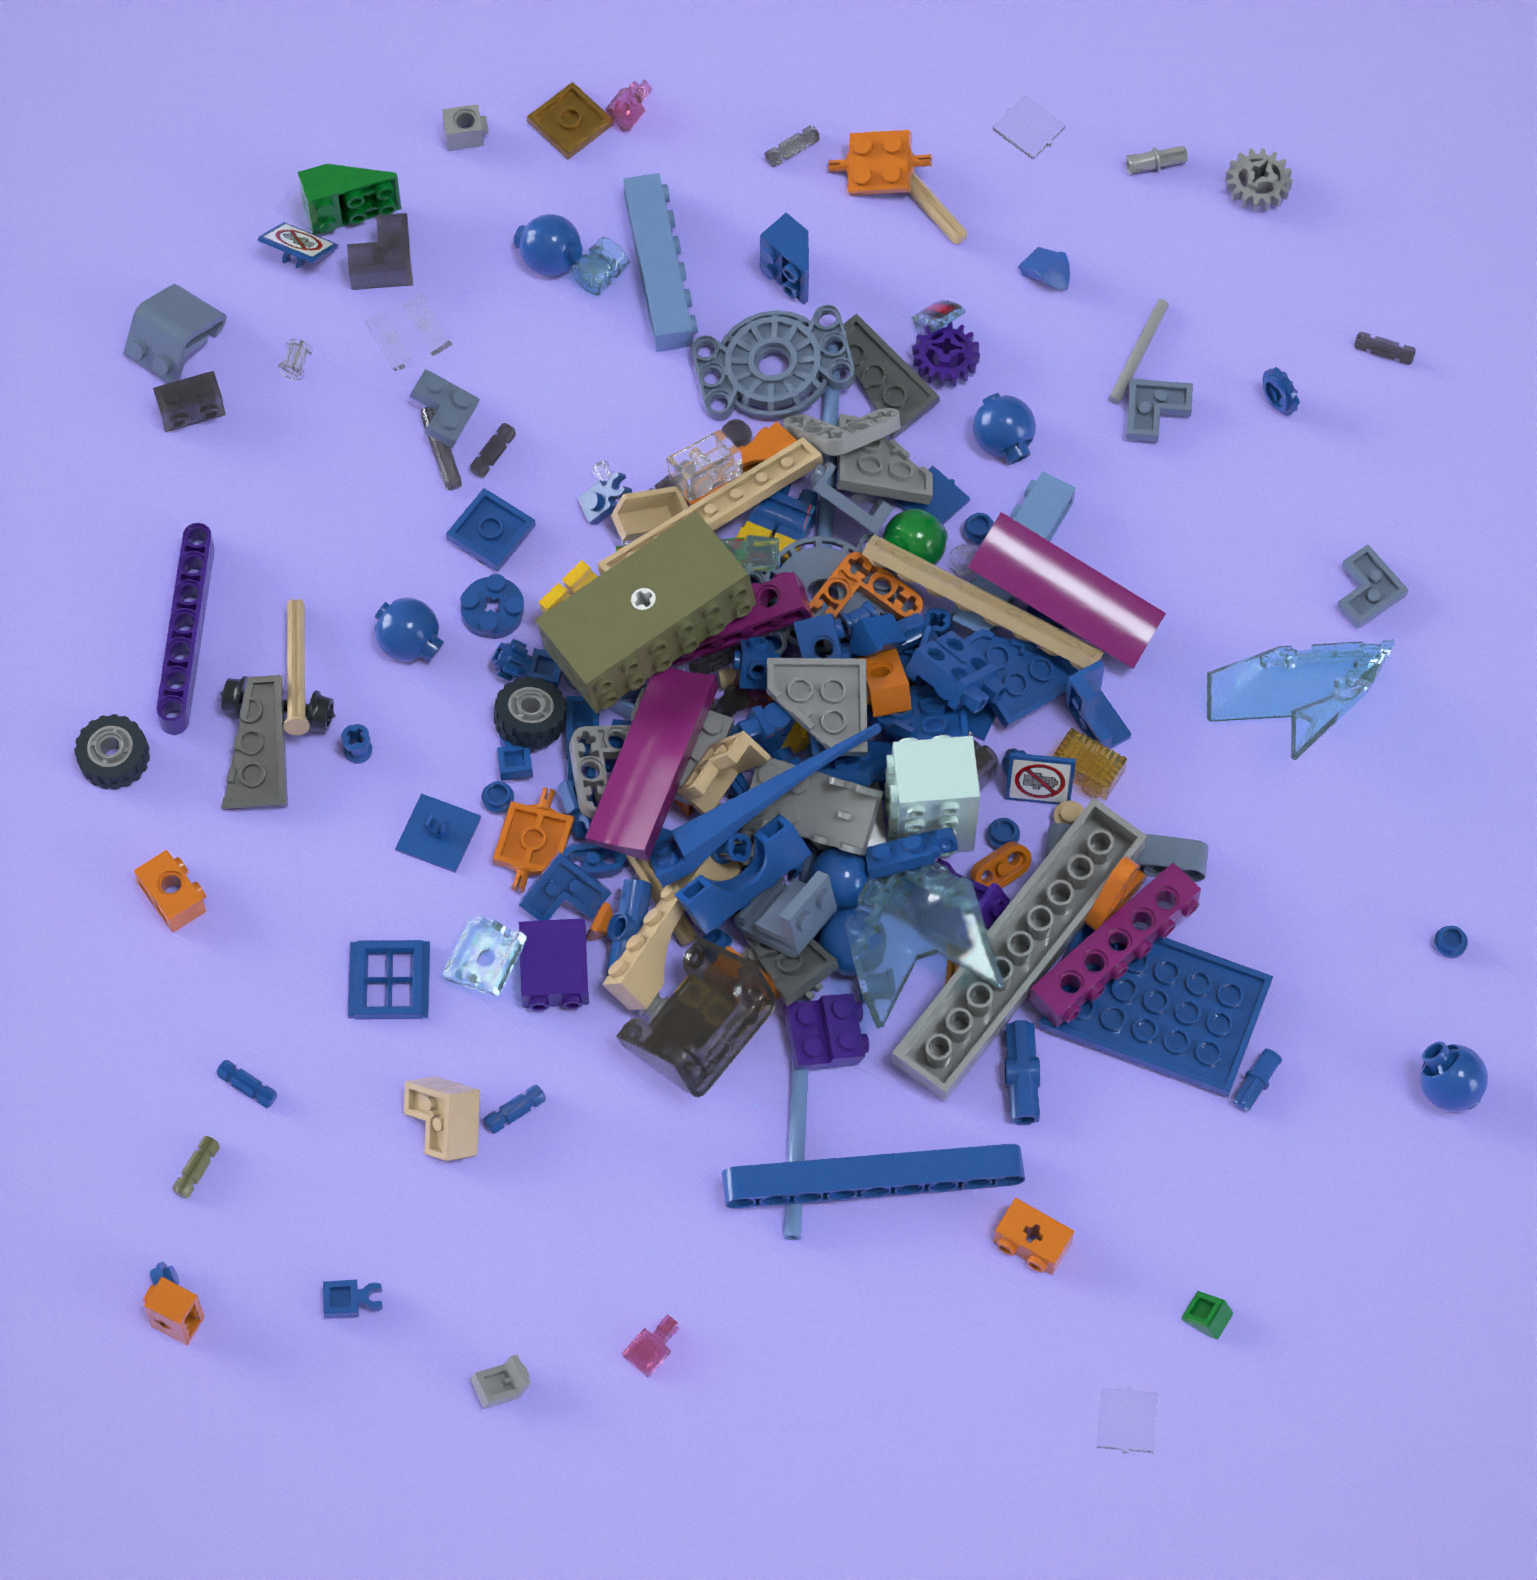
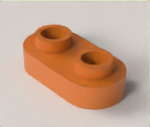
[970,842,1032,888]

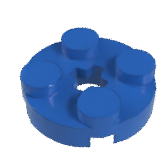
[460,574,524,639]

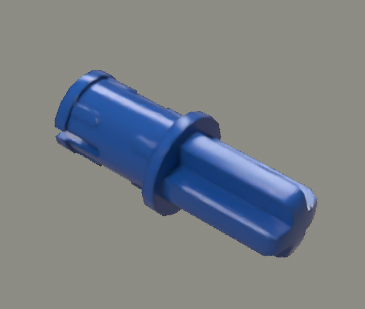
[1233,1049,1282,1112]

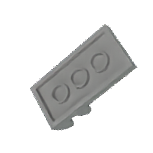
[749,757,884,856]

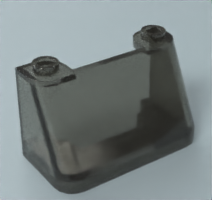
[616,937,776,1097]

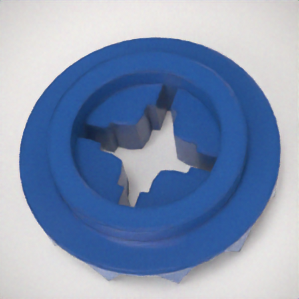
[1262,367,1300,415]

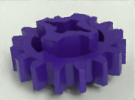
[912,321,980,387]

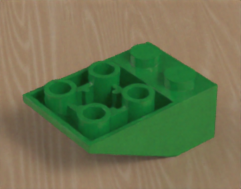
[297,163,402,235]

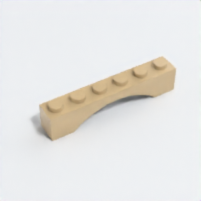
[602,842,743,1010]

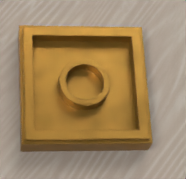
[527,81,613,160]

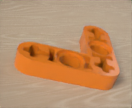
[809,552,923,620]
[1084,856,1147,930]

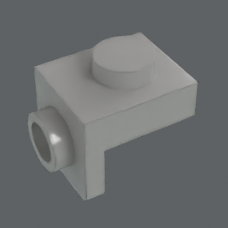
[470,1354,531,1409]

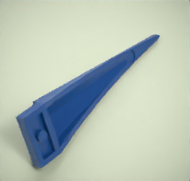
[650,723,882,888]

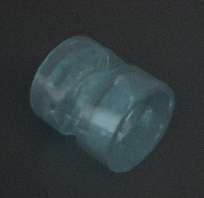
[571,237,630,296]

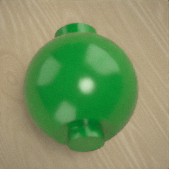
[883,509,948,565]

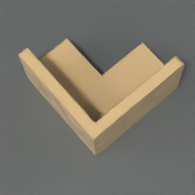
[611,486,688,542]
[678,731,771,814]
[404,1076,480,1161]

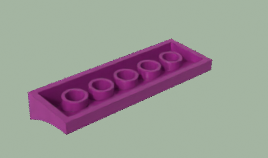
[967,512,1166,669]
[585,667,718,862]

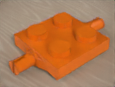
[828,129,933,196]
[492,787,574,893]

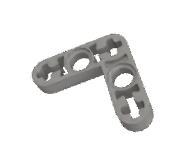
[783,408,901,456]
[569,725,631,818]

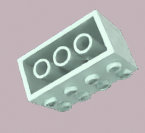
[883,735,980,857]

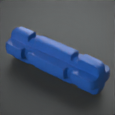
[216,1060,277,1108]
[484,1085,546,1133]

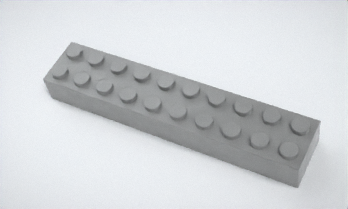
[891,797,1147,1103]

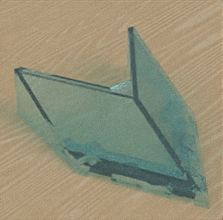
[1207,639,1395,761]
[844,836,1005,1029]

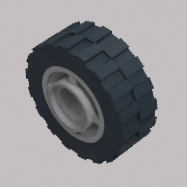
[494,677,567,749]
[74,714,150,790]

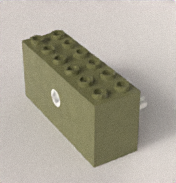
[535,511,757,714]

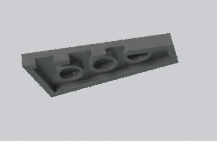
[836,313,940,439]
[221,675,288,810]
[731,910,839,1007]

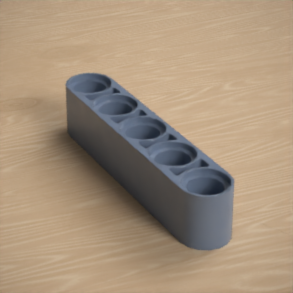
[1045,823,1209,882]

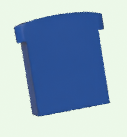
[1018,247,1070,290]
[850,613,907,656]

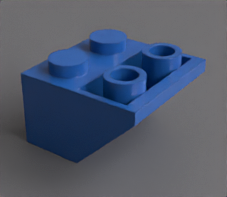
[760,212,809,305]

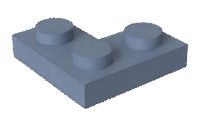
[409,368,480,448]
[1126,379,1193,442]
[1338,544,1409,629]

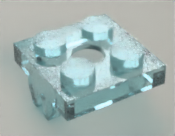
[441,915,527,997]

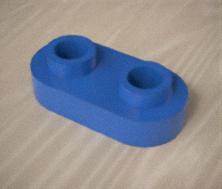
[563,843,626,878]

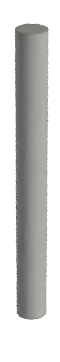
[1108,299,1169,405]

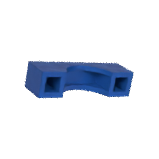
[674,814,812,935]

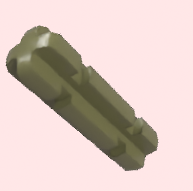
[172,1136,220,1199]

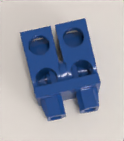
[905,631,1007,714]

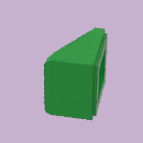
[1181,1291,1233,1340]

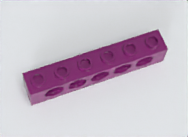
[670,572,813,668]
[1028,862,1201,1028]

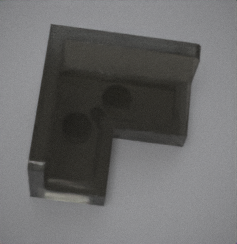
[347,213,413,290]

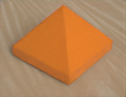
[586,902,613,942]

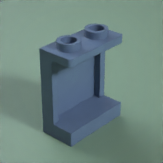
[808,461,894,534]

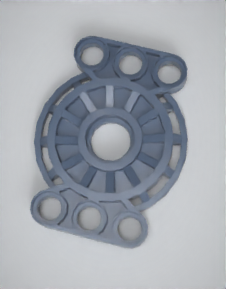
[691,305,856,421]
[746,533,908,657]

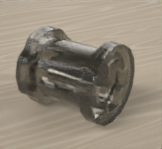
[710,684,750,718]

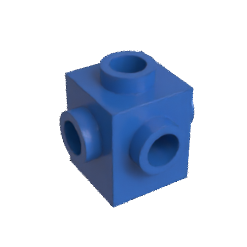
[732,637,780,690]

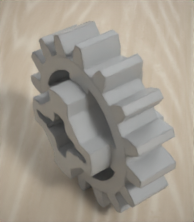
[1225,148,1293,212]

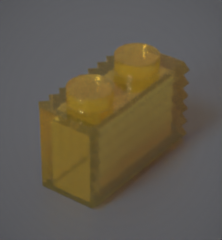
[1052,728,1127,800]

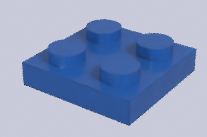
[446,488,536,572]

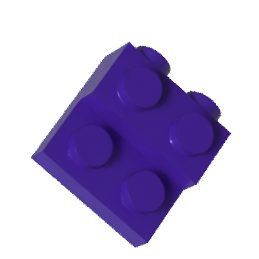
[783,993,869,1070]

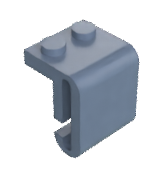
[123,283,227,385]
[734,870,837,958]

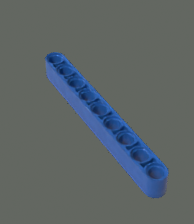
[721,1144,1025,1209]

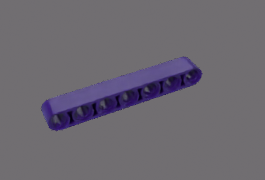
[156,522,215,735]

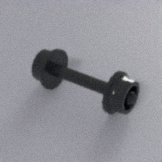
[220,676,336,733]

